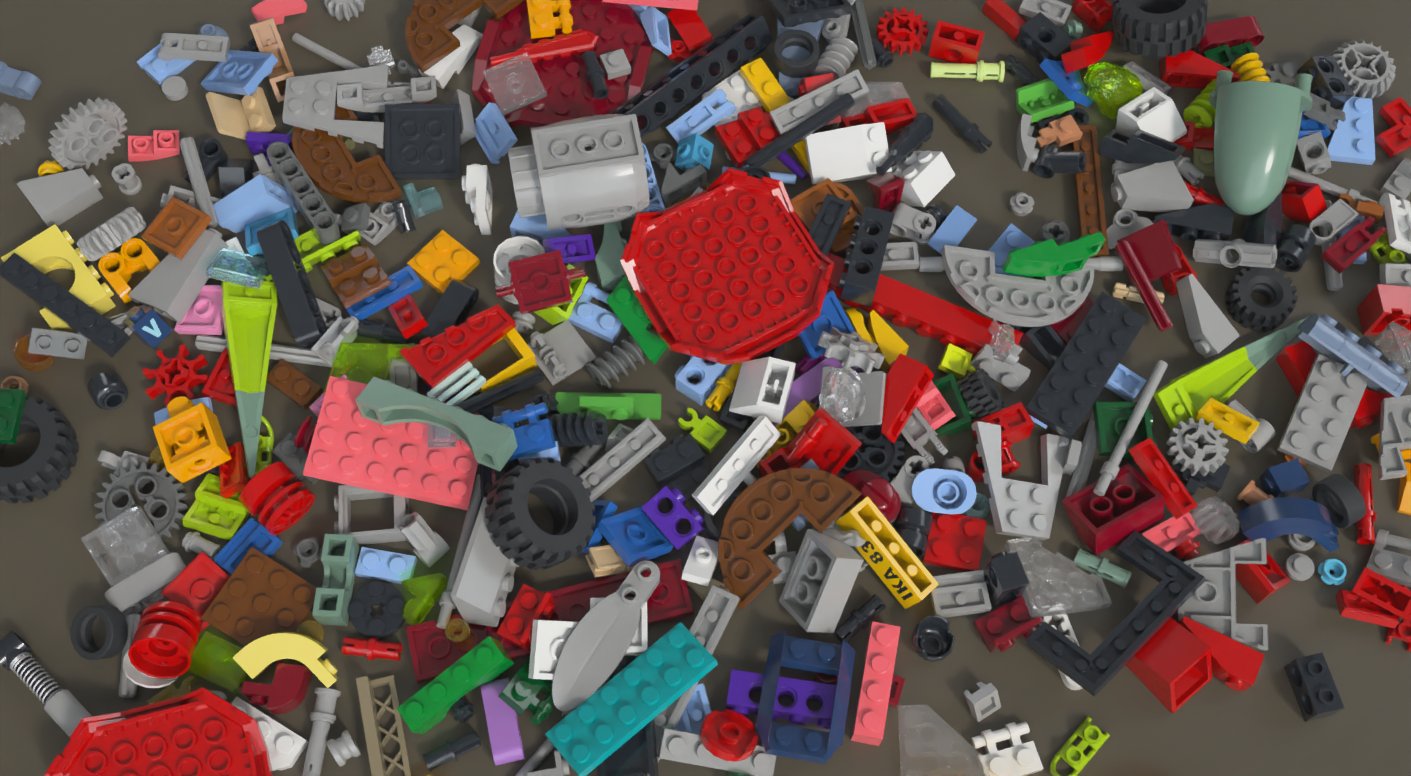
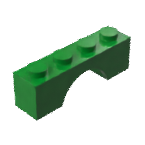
[396,636,514,735]

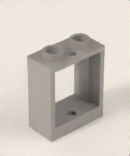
[334,485,410,545]

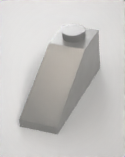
[1176,274,1240,359]

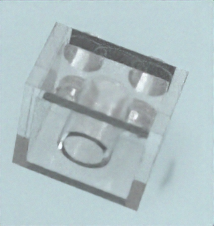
[81,506,170,586]

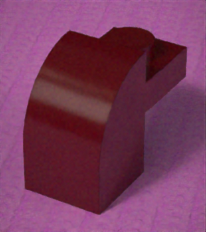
[241,663,312,714]

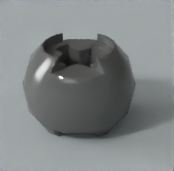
[1038,220,1070,245]

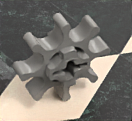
[817,327,885,374]

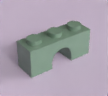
[312,534,359,626]

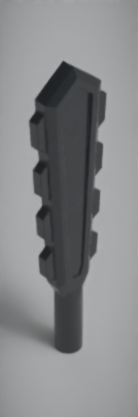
[876,112,933,176]

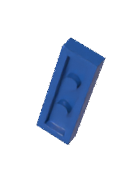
[344,265,423,322]

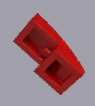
[1173,122,1215,151]

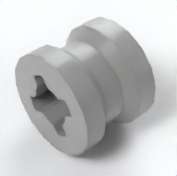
[326,729,361,767]

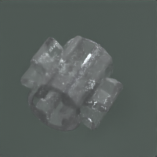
[366,45,395,74]

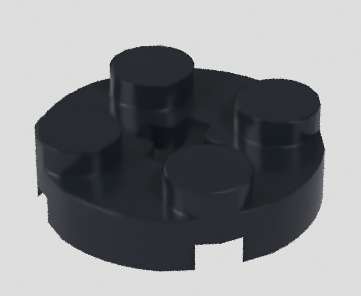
[348,581,406,639]

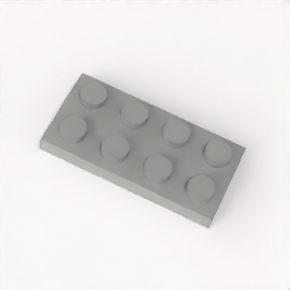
[1277,354,1370,473]

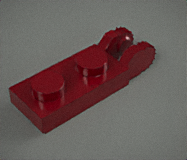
[1320,216,1387,274]

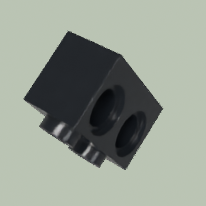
[1297,55,1354,109]
[984,551,1029,607]
[1284,652,1345,722]

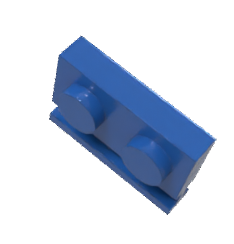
[213,518,283,575]

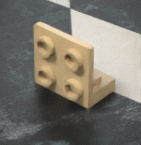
[206,87,276,140]

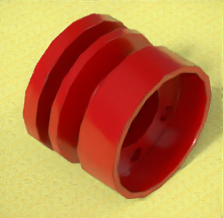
[239,462,316,535]
[128,601,202,679]

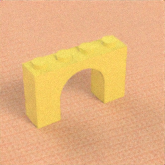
[1,224,116,332]

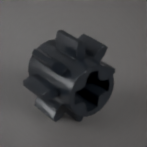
[525,391,560,421]

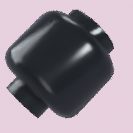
[87,371,128,410]

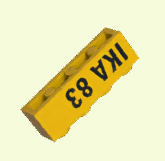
[835,496,939,609]

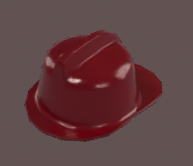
[844,470,901,522]

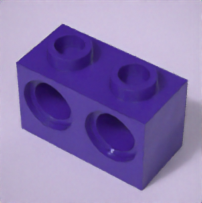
[641,486,705,550]

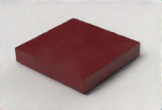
[1117,220,1182,286]

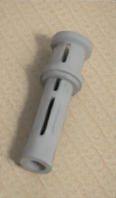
[301,688,341,776]

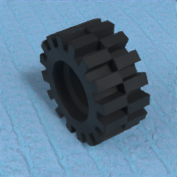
[959,368,1004,418]

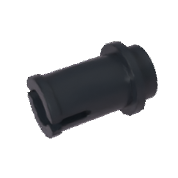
[871,38,894,68]
[391,200,416,234]
[450,696,475,724]

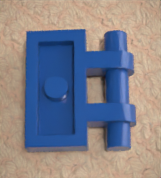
[492,402,556,462]

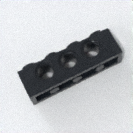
[838,206,895,306]

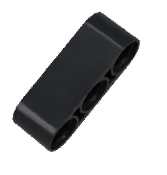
[419,279,479,341]

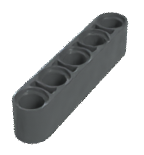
[267,142,340,245]

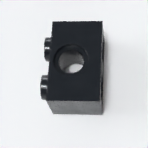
[1016,12,1074,64]

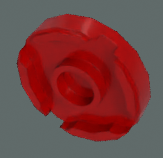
[700,709,758,762]

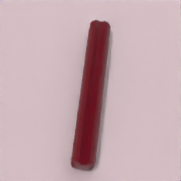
[1115,240,1173,332]

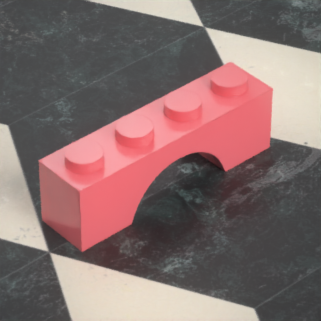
[851,621,900,746]

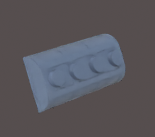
[1298,313,1408,398]

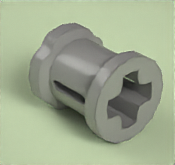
[112,163,142,195]

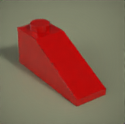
[1159,50,1239,89]
[881,353,934,444]
[1177,616,1265,691]

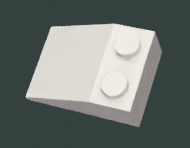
[805,122,892,185]

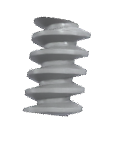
[811,36,859,81]

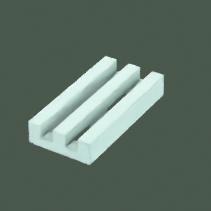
[427,361,486,406]

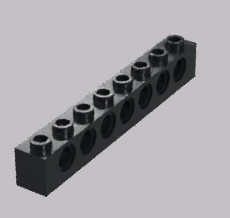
[611,13,774,138]

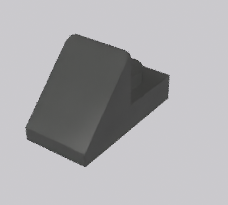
[661,162,707,207]

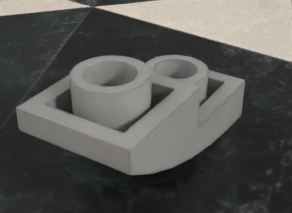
[1016,114,1039,171]
[359,199,398,246]

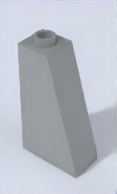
[128,228,229,323]

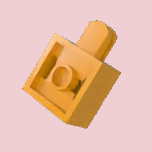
[153,396,232,483]

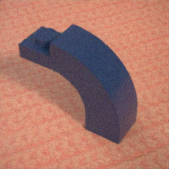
[1238,497,1340,552]

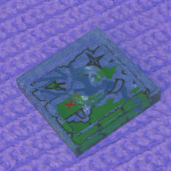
[206,248,270,289]

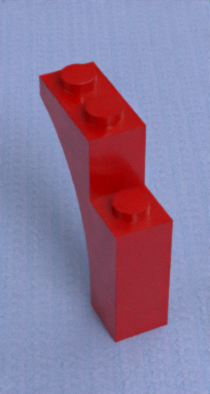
[1276,341,1395,429]

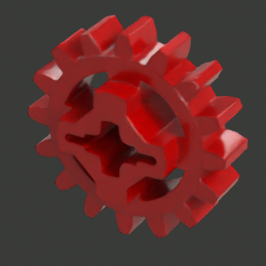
[876,7,929,56]

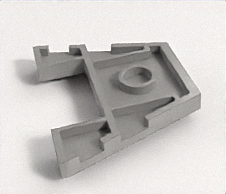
[1378,395,1411,480]
[1178,538,1269,650]

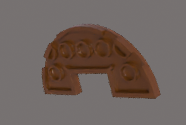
[405,0,524,73]
[292,101,402,203]
[718,468,862,610]

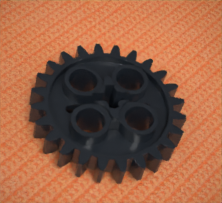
[837,418,905,482]

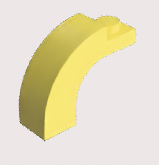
[233,632,339,688]

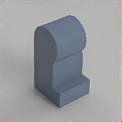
[0,61,42,100]

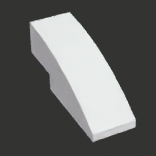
[418,24,483,89]

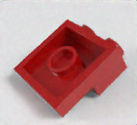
[715,106,780,169]

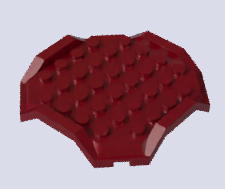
[472,0,655,128]

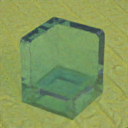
[403,182,443,219]

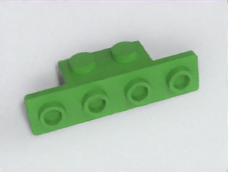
[555,392,662,420]

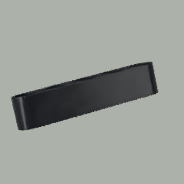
[257,220,327,348]

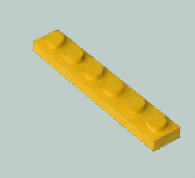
[739,58,814,176]

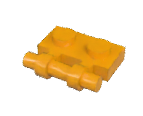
[527,0,573,39]

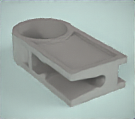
[1308,198,1359,246]

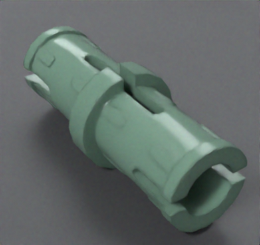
[1073,548,1132,588]

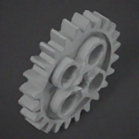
[48,97,127,170]

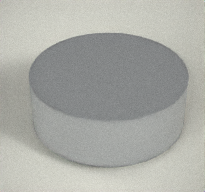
[162,76,188,101]

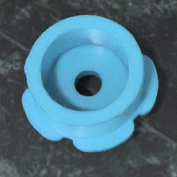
[1318,559,1347,585]

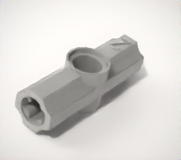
[1193,239,1277,268]

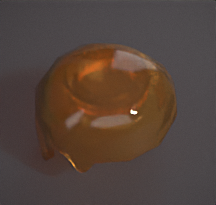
[13,334,56,372]

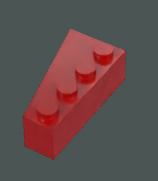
[1357,284,1411,335]

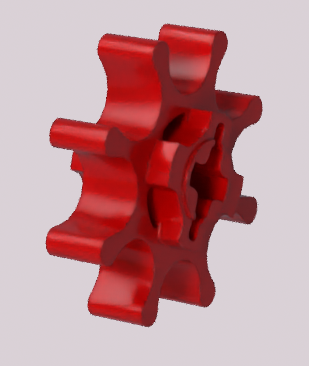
[142,344,208,406]

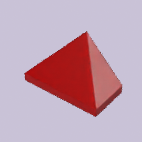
[1351,567,1411,620]

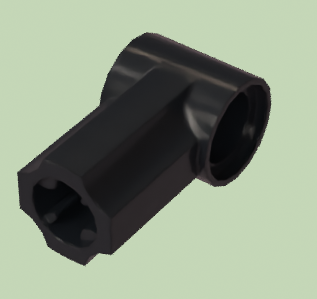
[183,138,228,184]
[1033,145,1086,179]

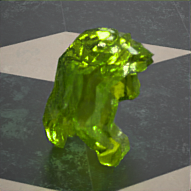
[1084,62,1144,119]

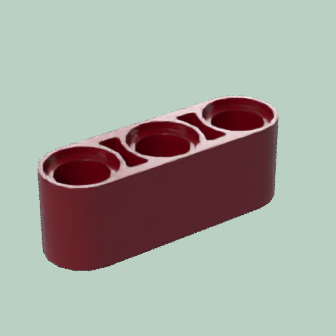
[1196,16,1265,56]

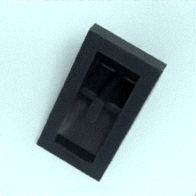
[218,159,254,199]

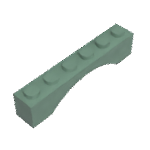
[595,221,627,292]
[355,377,518,471]

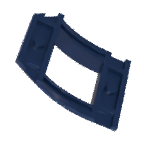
[755,630,855,764]

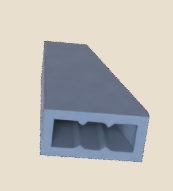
[776,18,824,97]

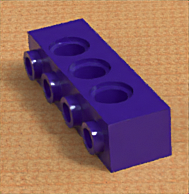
[726,669,836,730]

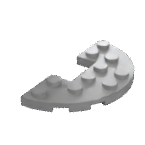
[942,245,1094,327]

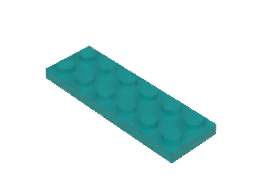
[545,622,718,776]

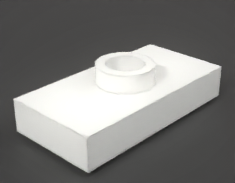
[682,536,719,586]

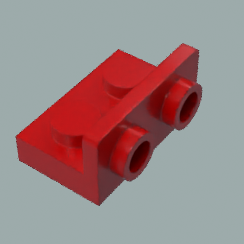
[496,584,556,651]

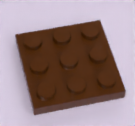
[201,547,317,664]

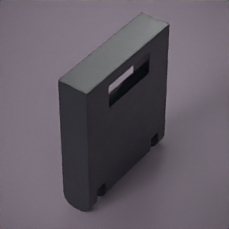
[597,719,659,776]

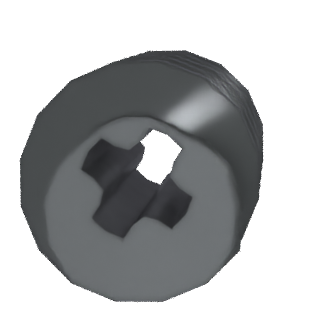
[586,335,645,389]

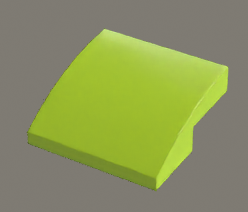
[182,473,250,541]

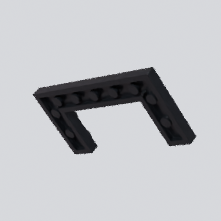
[1026,530,1204,697]

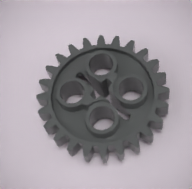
[94,462,189,552]

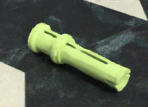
[930,60,1005,83]

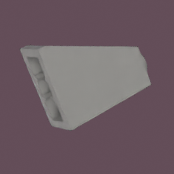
[1111,161,1194,213]
[17,168,103,227]

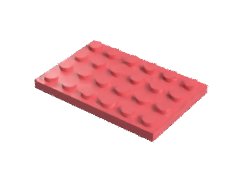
[303,376,479,511]

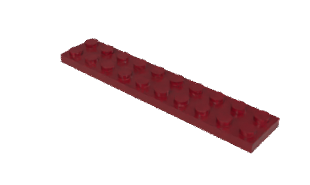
[406,559,694,684]

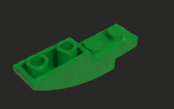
[1002,232,1106,277]

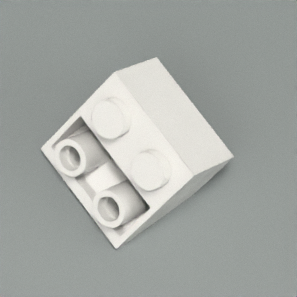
[1116,87,1187,142]
[890,150,955,207]
[729,357,796,424]

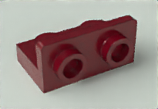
[973,596,1043,653]

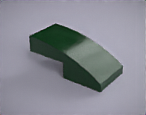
[1204,41,1259,69]

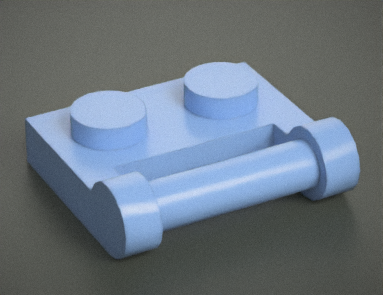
[568,282,624,344]

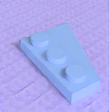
[1327,97,1375,165]

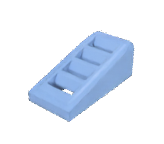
[640,6,672,56]

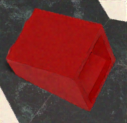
[1126,617,1212,714]

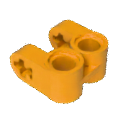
[98,238,160,304]

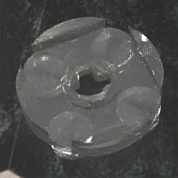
[819,367,866,422]

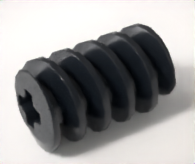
[549,411,608,447]

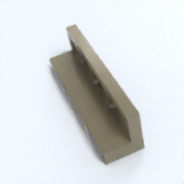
[356,675,412,776]

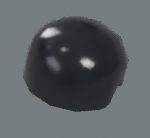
[912,615,955,662]

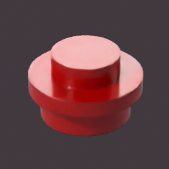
[1174,537,1202,561]

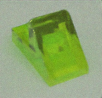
[401,573,448,626]

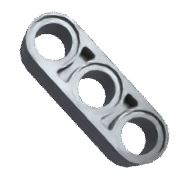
[104,552,186,617]

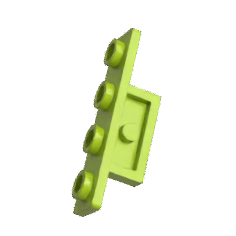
[265,230,361,282]

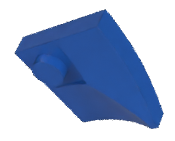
[1039,59,1095,107]

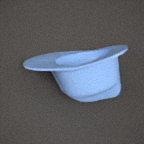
[911,468,977,514]

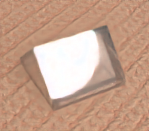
[1374,322,1411,384]

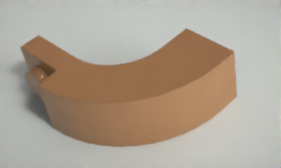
[249,17,295,102]

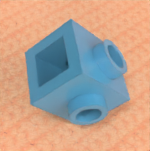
[675,133,714,171]

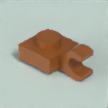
[1338,194,1385,224]

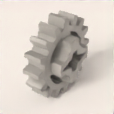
[1166,418,1229,476]

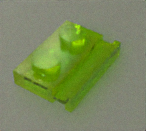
[187,631,247,694]

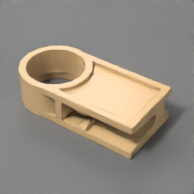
[585,545,635,577]

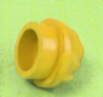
[38,160,65,177]

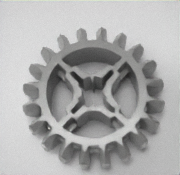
[1332,39,1396,99]
[77,207,146,261]

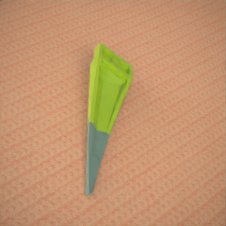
[221,279,277,479]
[1153,316,1308,437]

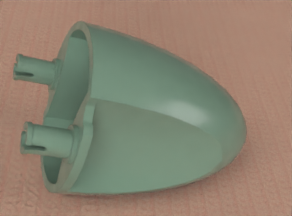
[1209,70,1313,215]

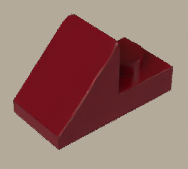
[867,172,905,212]

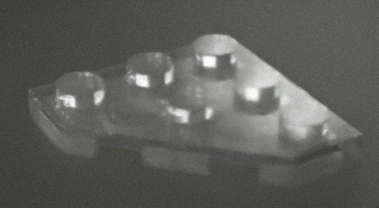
[1004,537,1112,618]
[898,704,990,776]

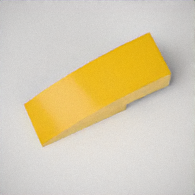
[867,310,909,375]

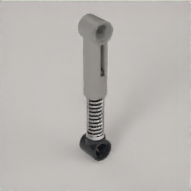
[0,630,92,737]

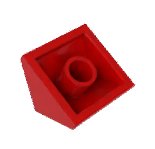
[1236,539,1291,604]

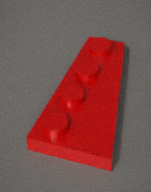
[399,304,516,389]

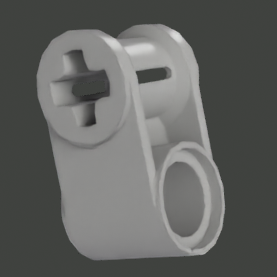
[890,203,936,245]
[890,456,929,508]

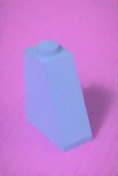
[213,174,298,233]

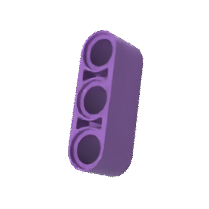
[480,677,525,766]

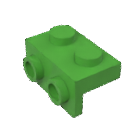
[1016,78,1074,123]

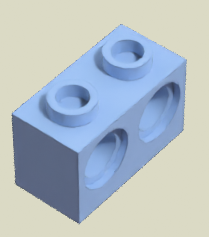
[675,356,732,406]

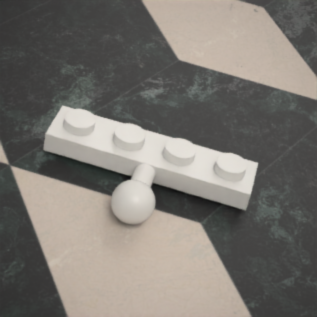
[692,415,781,515]

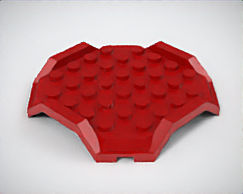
[621,168,834,365]
[44,687,273,776]

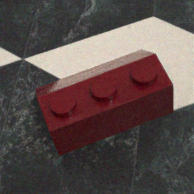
[1062,463,1164,555]

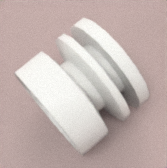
[493,236,545,304]

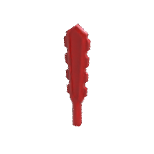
[490,29,599,67]

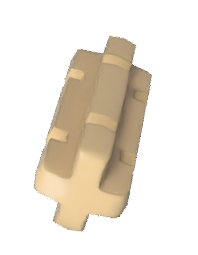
[1112,282,1164,304]

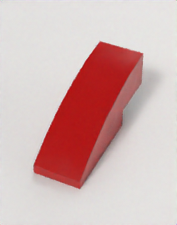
[1061,31,1114,74]
[838,98,917,136]

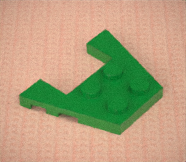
[606,275,667,365]

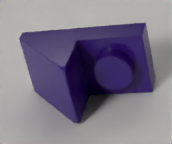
[245,132,294,166]
[543,234,596,264]

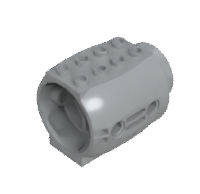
[508,114,650,230]

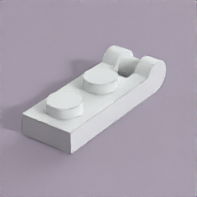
[1379,192,1411,254]

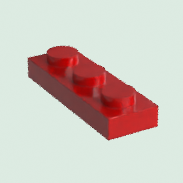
[1128,438,1198,520]

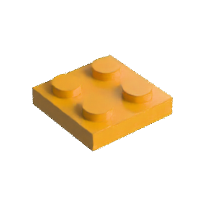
[407,230,480,295]

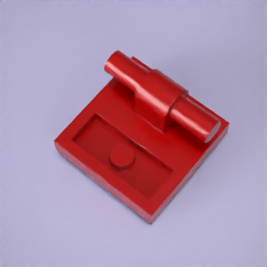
[787,407,863,475]

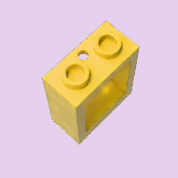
[466,328,537,394]

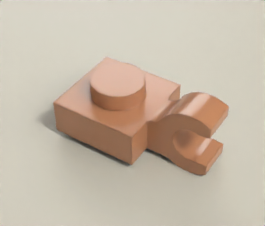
[1036,115,1083,147]

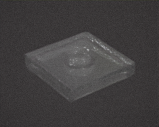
[482,52,547,116]

